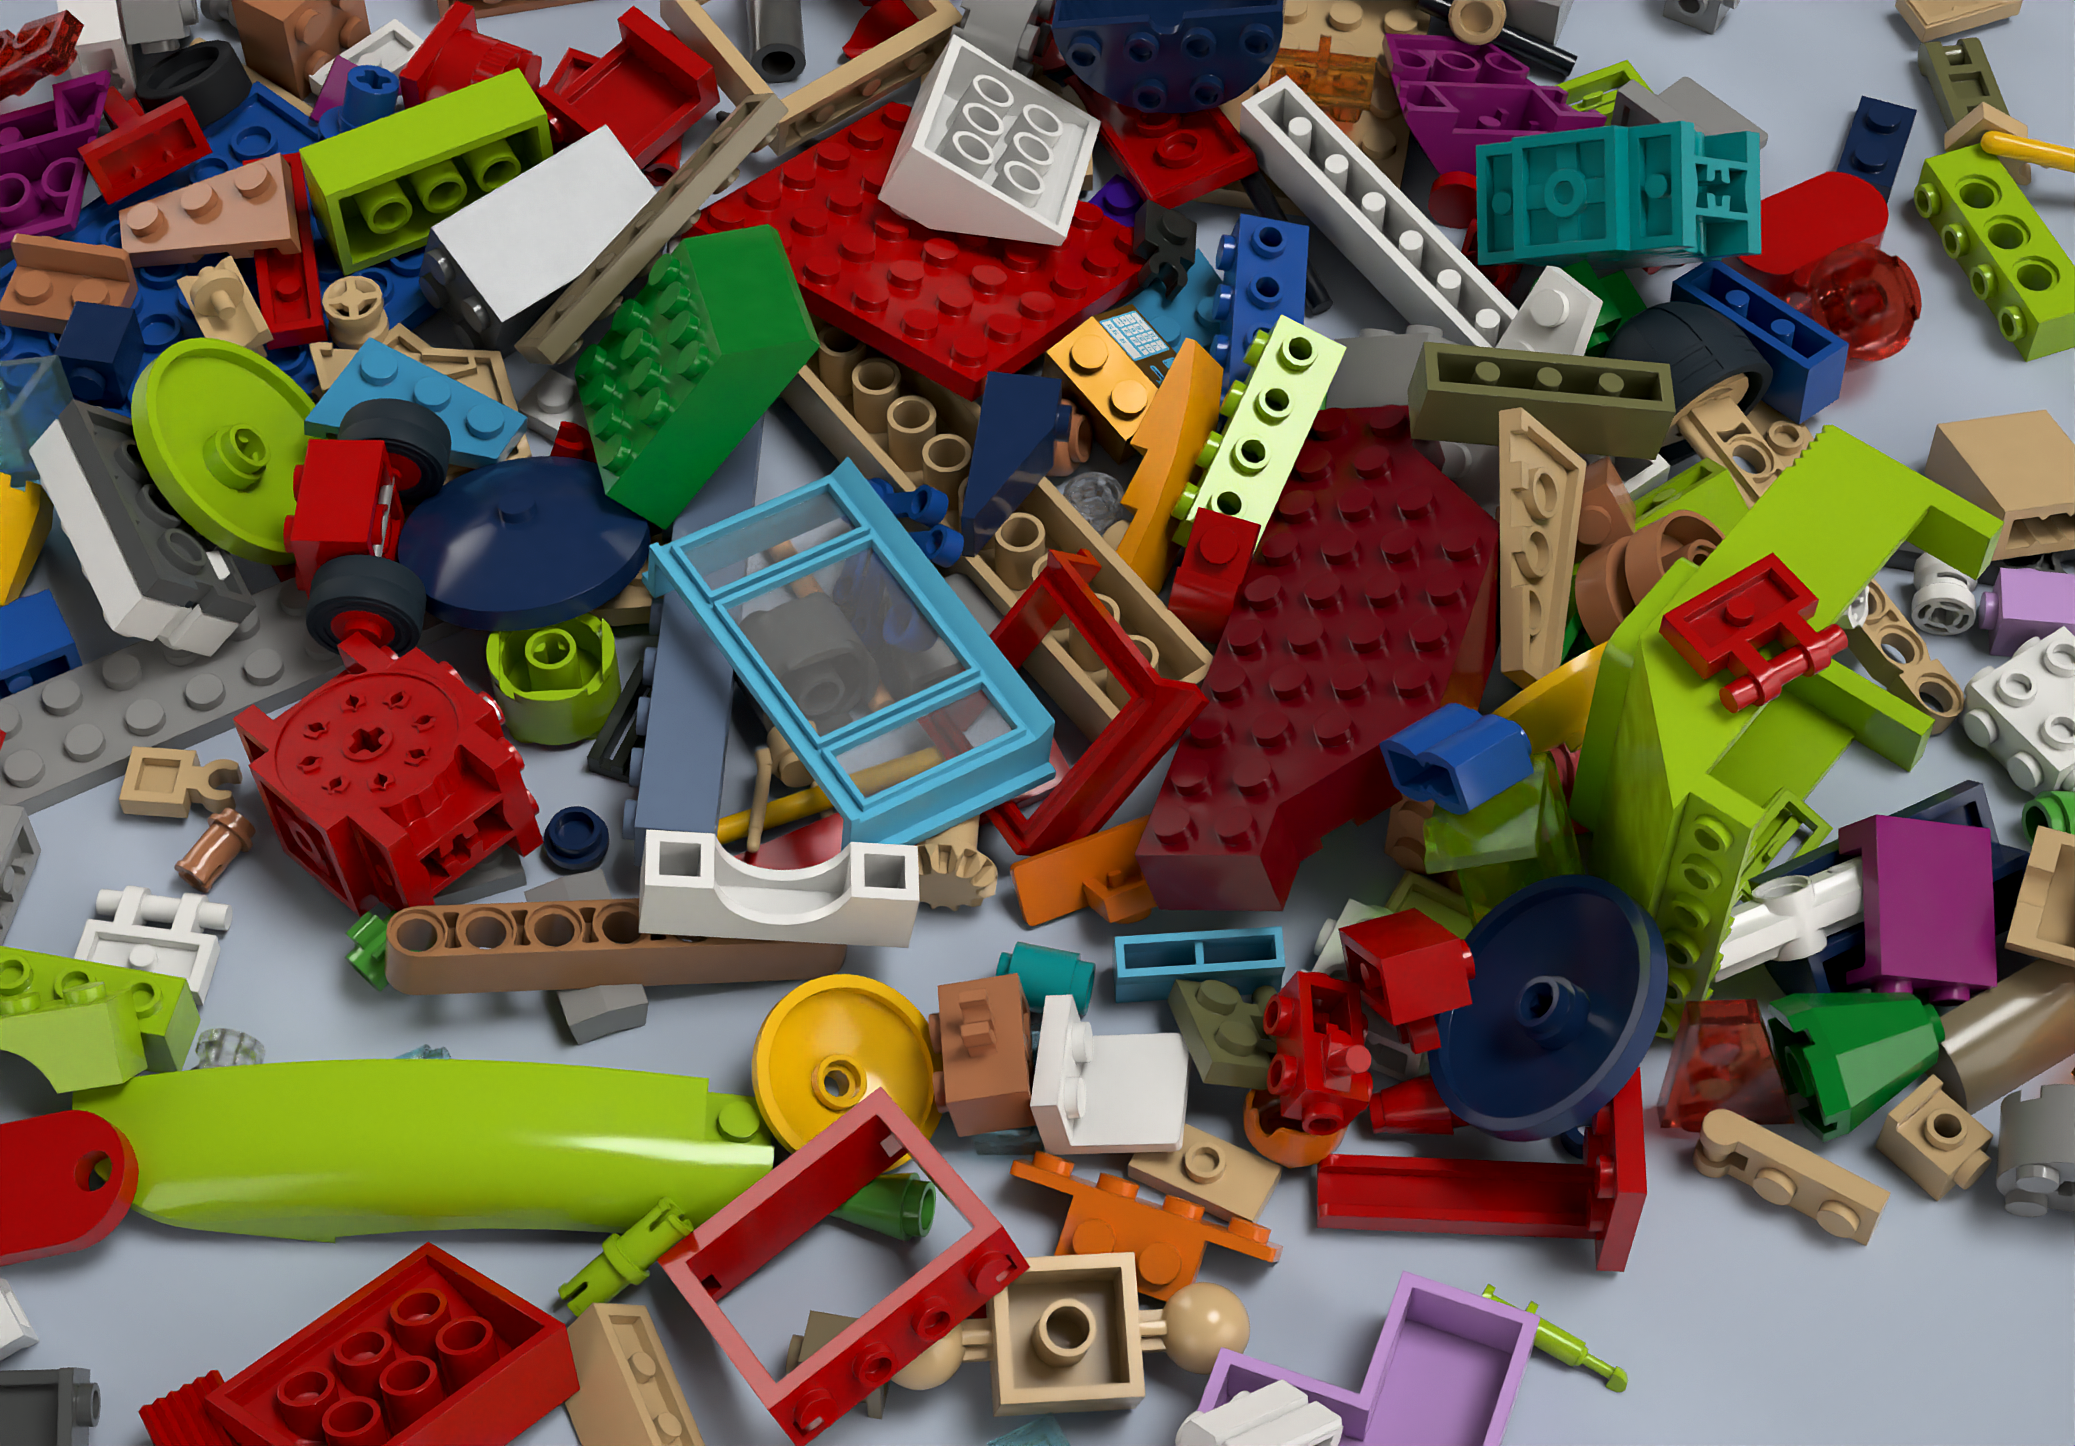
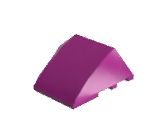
[1382,33,1607,175]
[0,70,111,251]

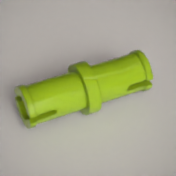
[558,1196,694,1317]

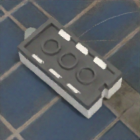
[29,399,256,657]

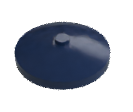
[398,456,651,631]
[1427,874,1668,1142]

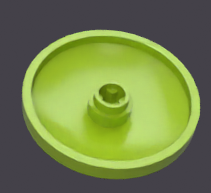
[131,337,337,565]

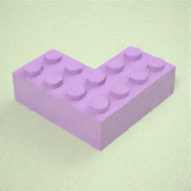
[1197,1270,1541,1446]

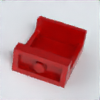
[535,5,720,170]

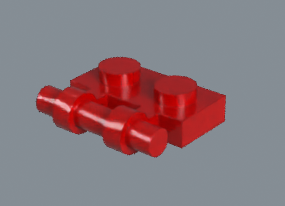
[1659,552,1848,713]

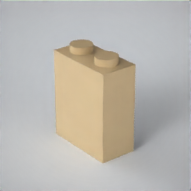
[1924,409,2075,561]

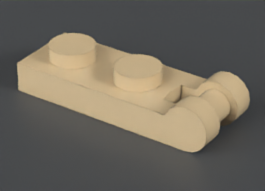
[1692,1109,1891,1246]

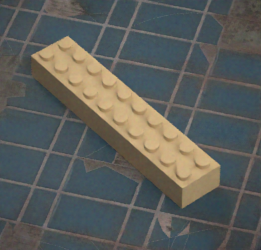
[780,311,1214,744]

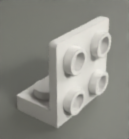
[1030,995,1192,1155]

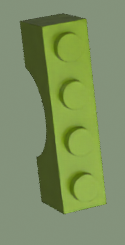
[0,982,148,1094]

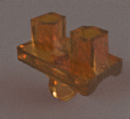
[1268,34,1376,123]

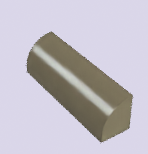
[1924,958,2075,1115]

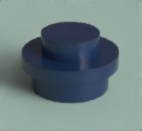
[544,806,610,869]

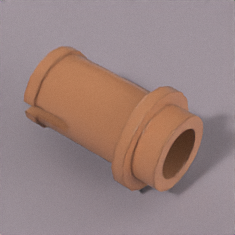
[174,808,256,893]

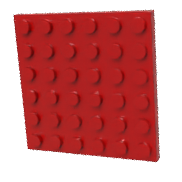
[681,101,1147,402]

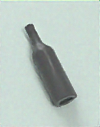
[746,0,806,83]

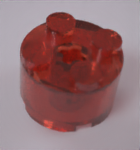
[1778,242,1922,373]

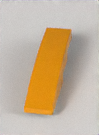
[1116,338,1224,596]

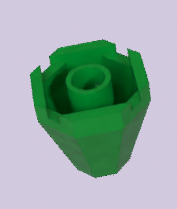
[1767,992,1945,1142]

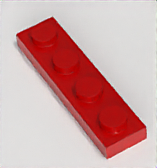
[243,152,328,350]

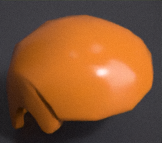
[1243,1088,1348,1169]

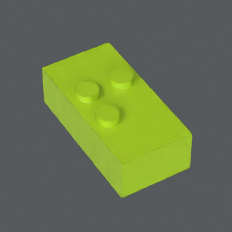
[299,68,554,276]

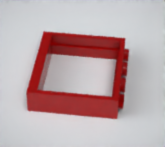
[657,1086,1030,1446]

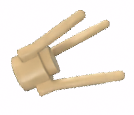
[746,721,835,853]

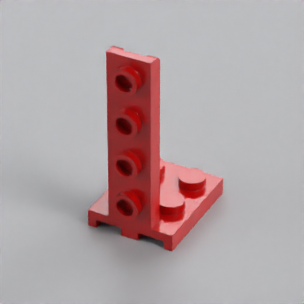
[1317,1067,1647,1272]

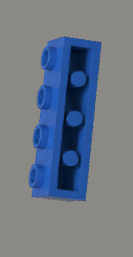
[1209,213,1309,434]

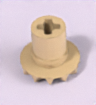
[916,814,998,911]

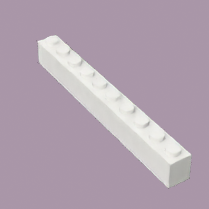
[1240,75,1670,501]

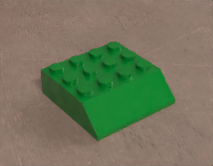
[574,224,821,530]

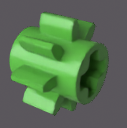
[345,910,421,992]

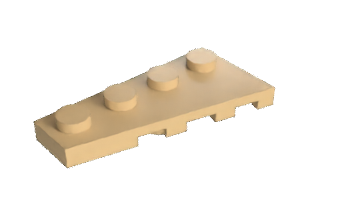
[1499,407,1587,689]

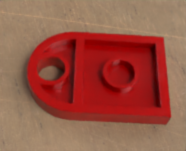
[0,1110,139,1267]

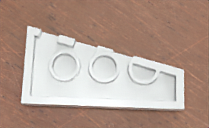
[1439,265,1603,519]

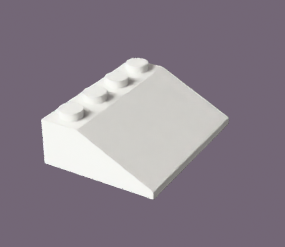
[878,34,1101,246]

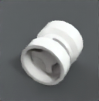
[1911,552,1977,636]

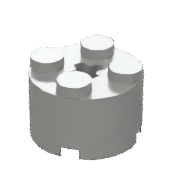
[949,0,1056,80]
[1996,1084,2075,1217]

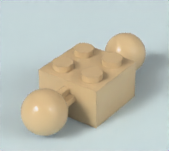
[890,1252,1250,1417]

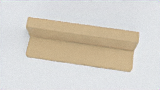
[564,1303,705,1446]

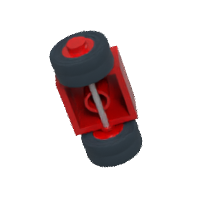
[283,398,452,658]

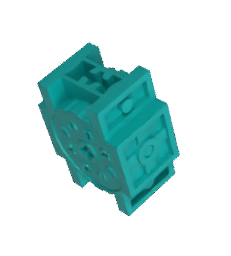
[1476,121,1761,270]

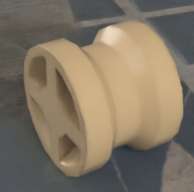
[322,276,389,350]

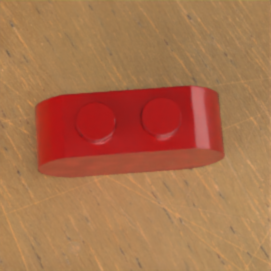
[1721,171,1889,307]

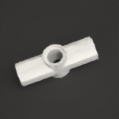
[1711,855,1864,983]

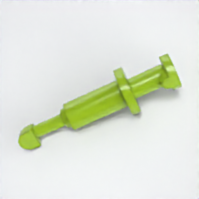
[1481,1283,1628,1392]

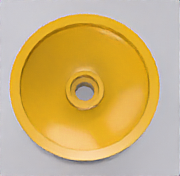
[1491,640,1609,756]
[752,974,943,1174]

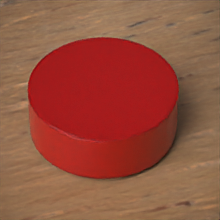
[1428,171,1477,229]

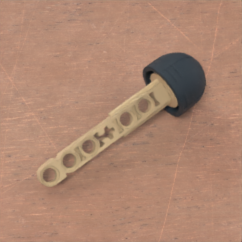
[1603,301,1965,735]

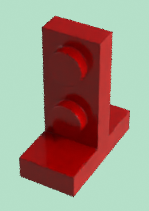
[77,85,212,205]

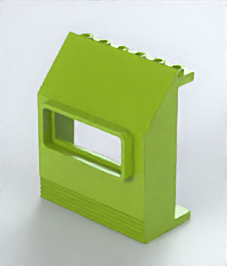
[1567,424,2004,1049]

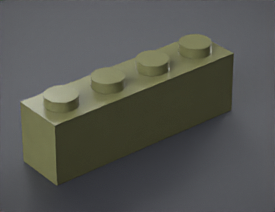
[1407,342,1676,460]

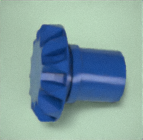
[318,65,399,142]

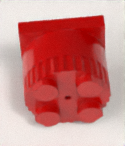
[398,0,542,110]

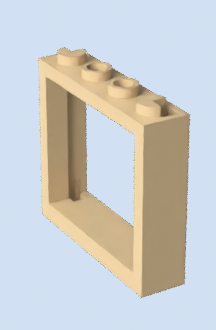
[660,0,963,157]

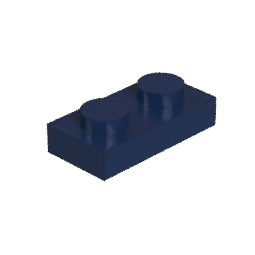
[1836,96,1917,204]

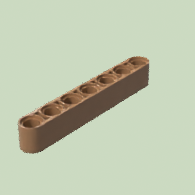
[384,898,848,995]

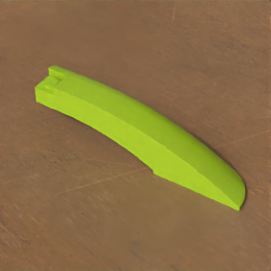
[72,1059,774,1243]

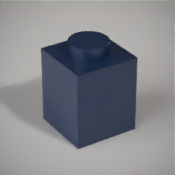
[53,301,146,402]

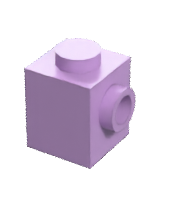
[1978,568,2075,657]

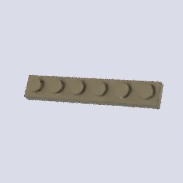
[514,93,789,365]

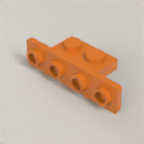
[1010,814,1157,926]
[1009,1151,1283,1302]

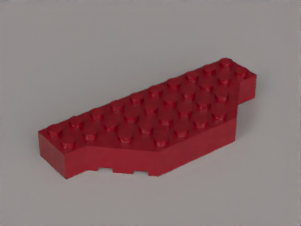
[1135,404,1501,911]

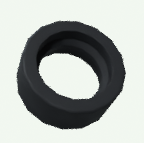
[135,40,252,128]

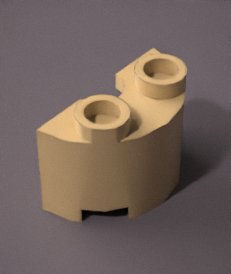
[2004,825,2075,967]

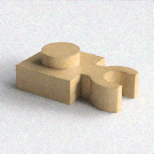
[1944,102,2049,186]
[119,746,243,818]

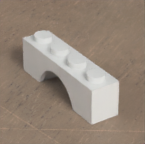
[638,829,919,948]

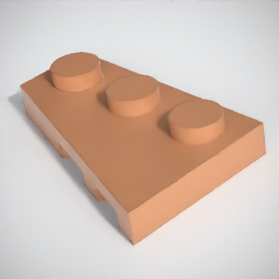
[119,153,301,268]

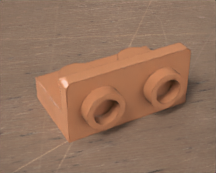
[0,233,139,334]

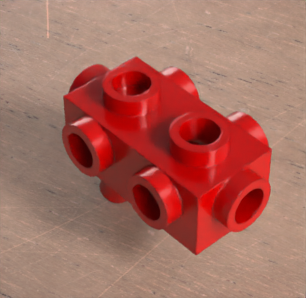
[1263,971,1373,1136]

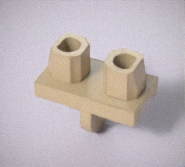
[176,256,274,358]

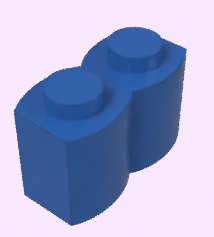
[1379,703,1534,815]

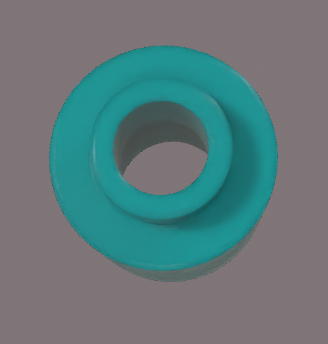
[996,941,1096,1016]

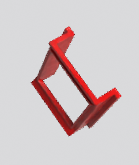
[916,548,1210,856]

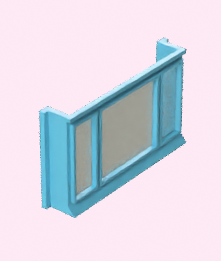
[642,456,1056,851]

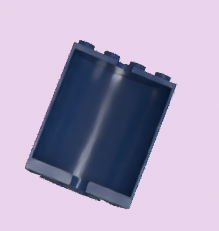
[1051,0,1286,114]

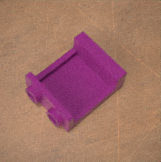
[1838,814,1998,1007]

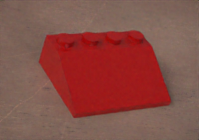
[204,1241,580,1446]

